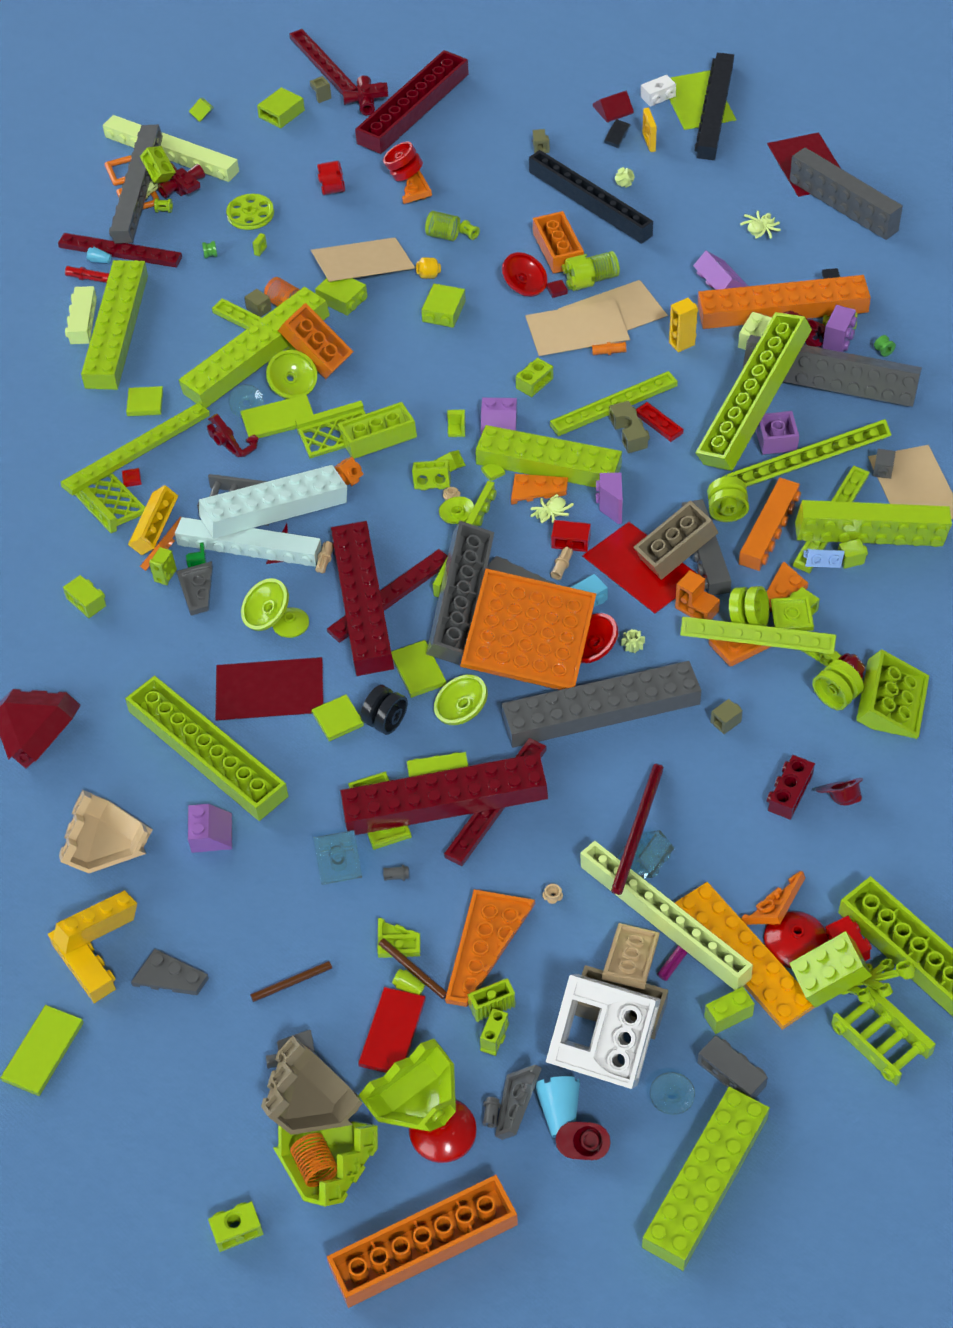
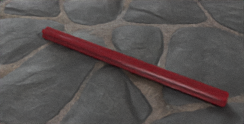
[611,763,664,895]

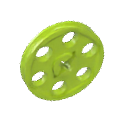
[226,194,274,230]

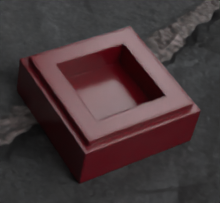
[546,279,568,298]

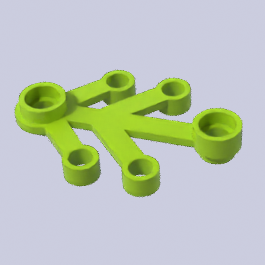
[841,958,916,1002]

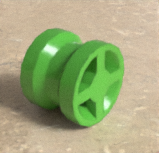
[202,241,218,259]
[874,335,896,357]

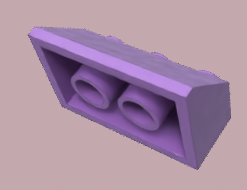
[693,250,748,290]

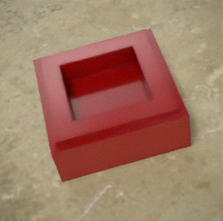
[122,468,142,487]

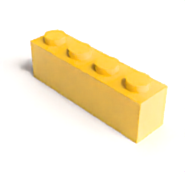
[128,485,178,555]
[53,890,137,954]
[48,930,116,1003]

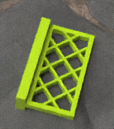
[296,401,366,459]
[75,473,145,533]

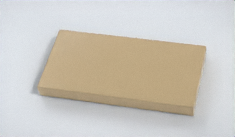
[602,923,660,990]

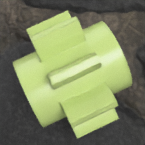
[615,167,635,188]
[621,629,645,653]

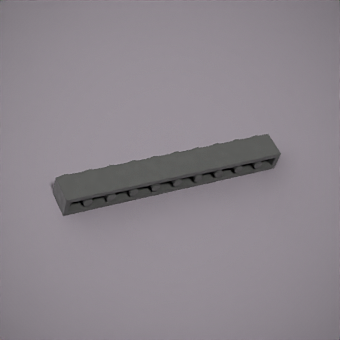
[109,124,163,243]

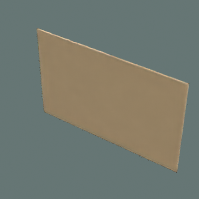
[311,238,415,282]
[558,280,668,331]
[525,300,630,356]
[868,445,953,519]

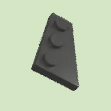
[176,561,213,616]
[131,949,209,995]
[495,1065,542,1140]

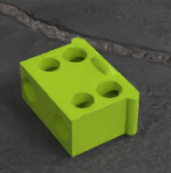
[149,547,177,585]
[480,1008,509,1056]

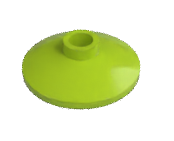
[439,496,474,524]
[272,607,309,638]

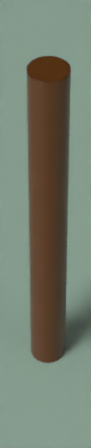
[378,938,447,1000]
[250,961,332,1002]

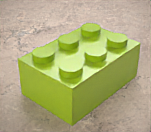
[790,931,872,1008]

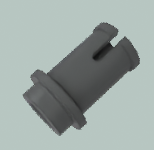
[383,865,409,881]
[482,1097,501,1128]

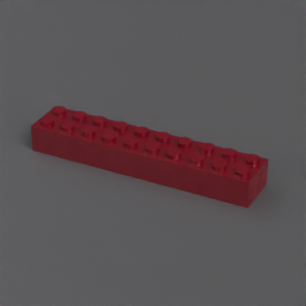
[355,50,469,154]
[331,521,394,676]
[340,753,548,836]

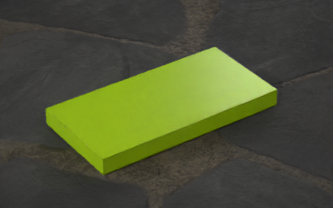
[240,394,313,438]
[348,771,412,850]
[0,1005,84,1096]

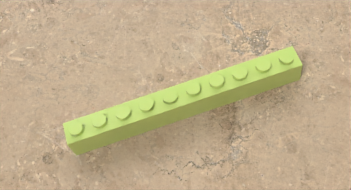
[103,115,239,182]
[580,841,753,990]

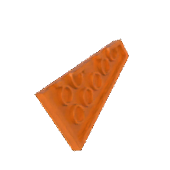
[445,889,535,1007]

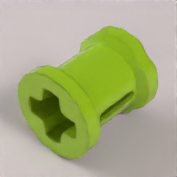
[154,198,173,213]
[459,220,480,240]

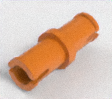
[592,341,627,356]

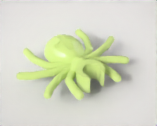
[740,211,781,239]
[530,494,574,523]

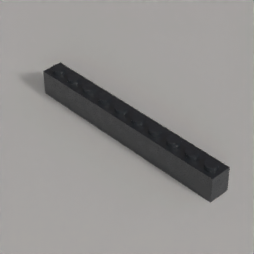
[694,52,735,160]
[529,150,653,244]

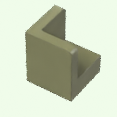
[310,76,331,103]

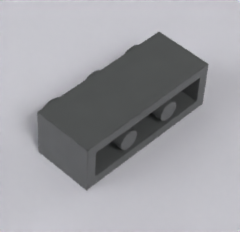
[697,1035,768,1099]

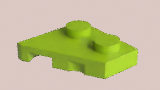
[378,918,421,958]

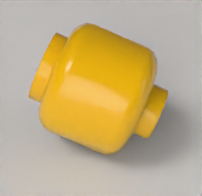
[416,257,441,279]

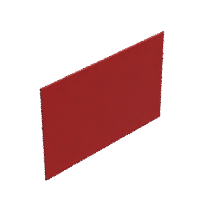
[582,522,697,614]

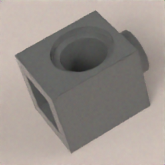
[873,449,896,479]

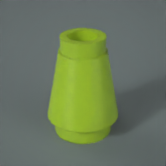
[392,969,425,995]

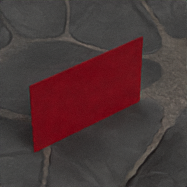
[767,132,840,197]
[215,657,323,721]

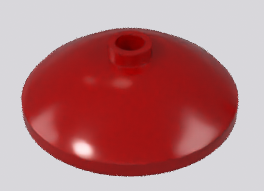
[502,252,548,296]
[581,613,618,663]
[764,911,828,969]
[409,1100,477,1163]

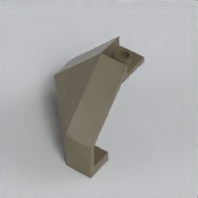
[261,1036,363,1135]

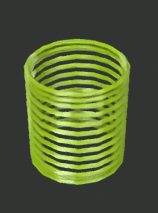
[425,210,460,241]
[586,251,620,282]

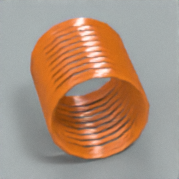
[264,277,300,306]
[290,1133,337,1187]

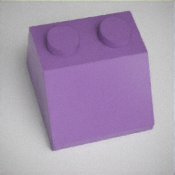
[481,397,517,435]
[596,473,623,524]
[188,804,232,853]

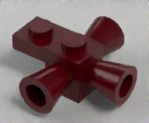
[343,75,389,115]
[158,163,205,198]

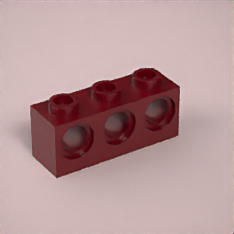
[766,755,815,820]

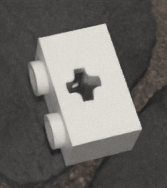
[641,75,676,107]

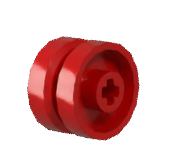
[383,141,423,181]

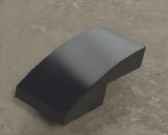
[605,119,631,148]

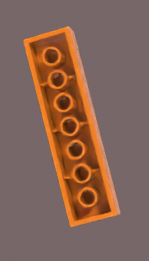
[326,1175,518,1308]

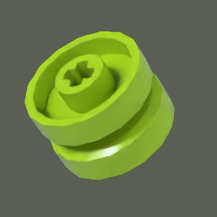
[707,476,749,522]
[729,586,770,626]
[812,660,864,710]

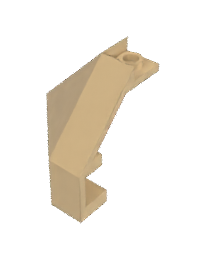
[59,790,153,873]

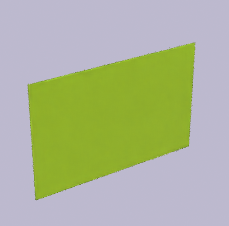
[669,70,737,130]

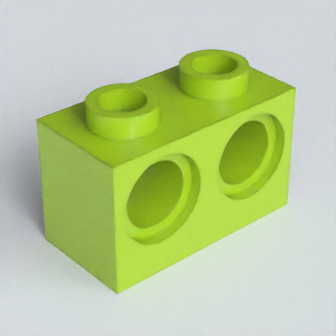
[140,146,176,183]
[515,357,554,397]
[412,460,451,490]

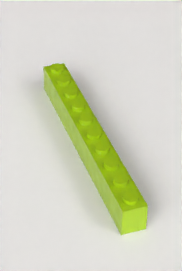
[723,419,892,487]

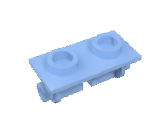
[803,549,845,568]

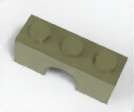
[609,401,650,453]

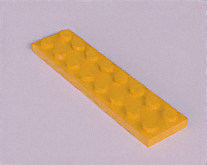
[675,882,815,1030]

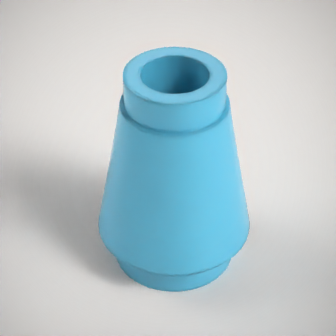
[86,247,112,264]

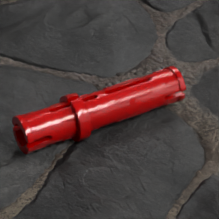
[65,266,109,283]

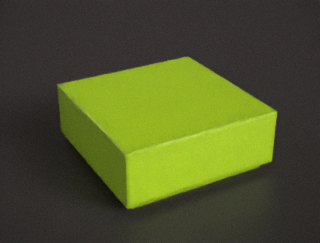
[253,233,267,256]
[481,463,505,481]

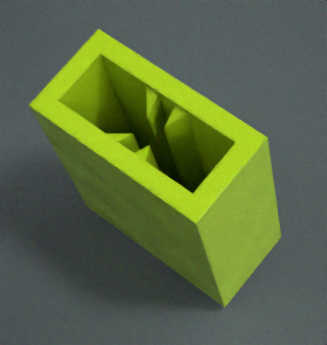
[257,87,305,128]
[315,278,368,316]
[421,283,466,328]

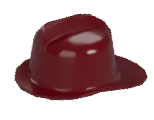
[816,778,863,806]
[555,1122,611,1160]

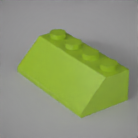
[337,402,417,459]

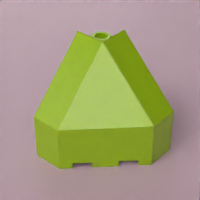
[358,1038,456,1131]
[273,1121,378,1207]

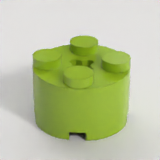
[562,254,595,291]

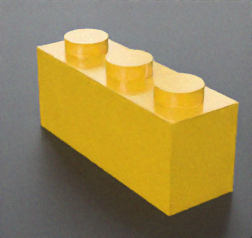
[669,298,698,352]

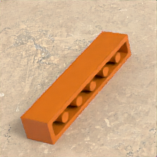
[739,477,801,571]

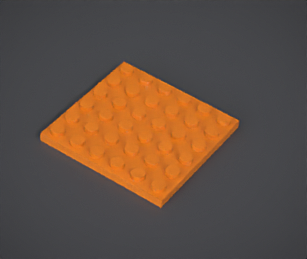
[460,569,596,690]

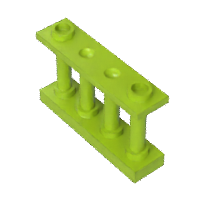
[831,987,936,1086]

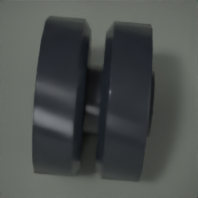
[360,685,408,735]

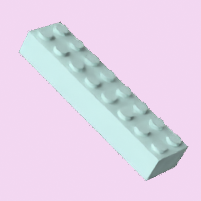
[199,465,347,539]

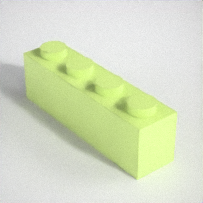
[65,286,97,344]

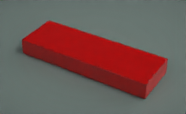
[636,402,684,442]

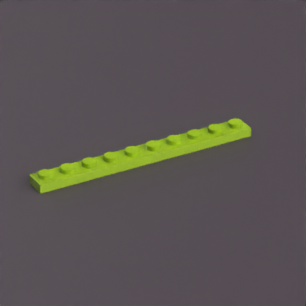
[61,403,210,496]

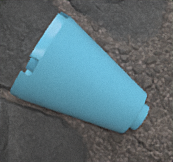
[535,1076,580,1138]

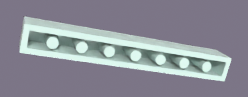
[175,517,322,567]

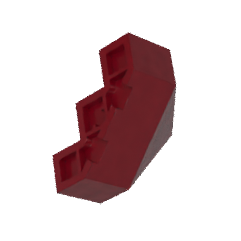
[0,689,81,769]

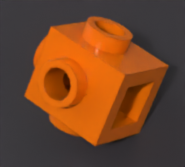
[334,457,364,486]

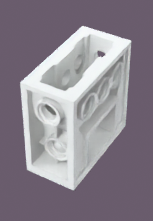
[546,974,661,1089]

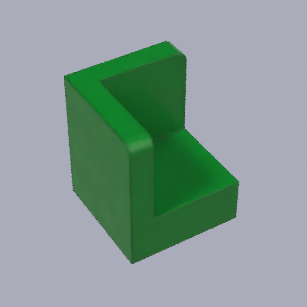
[186,542,207,568]

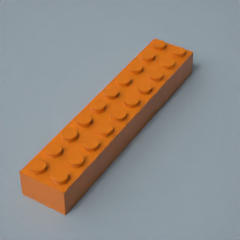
[698,275,871,329]

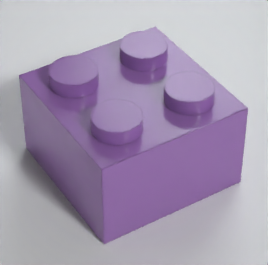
[823,305,857,352]
[756,411,799,455]

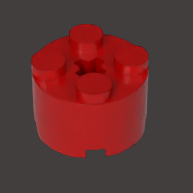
[317,160,345,195]

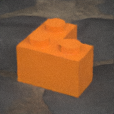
[675,570,720,620]

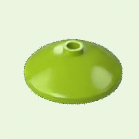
[266,350,317,399]
[241,578,289,631]
[434,675,488,725]

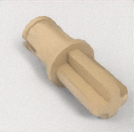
[315,541,334,574]
[551,547,573,580]

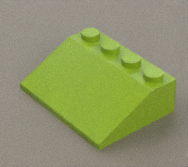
[856,649,929,739]

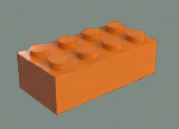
[533,211,584,274]
[278,303,354,379]

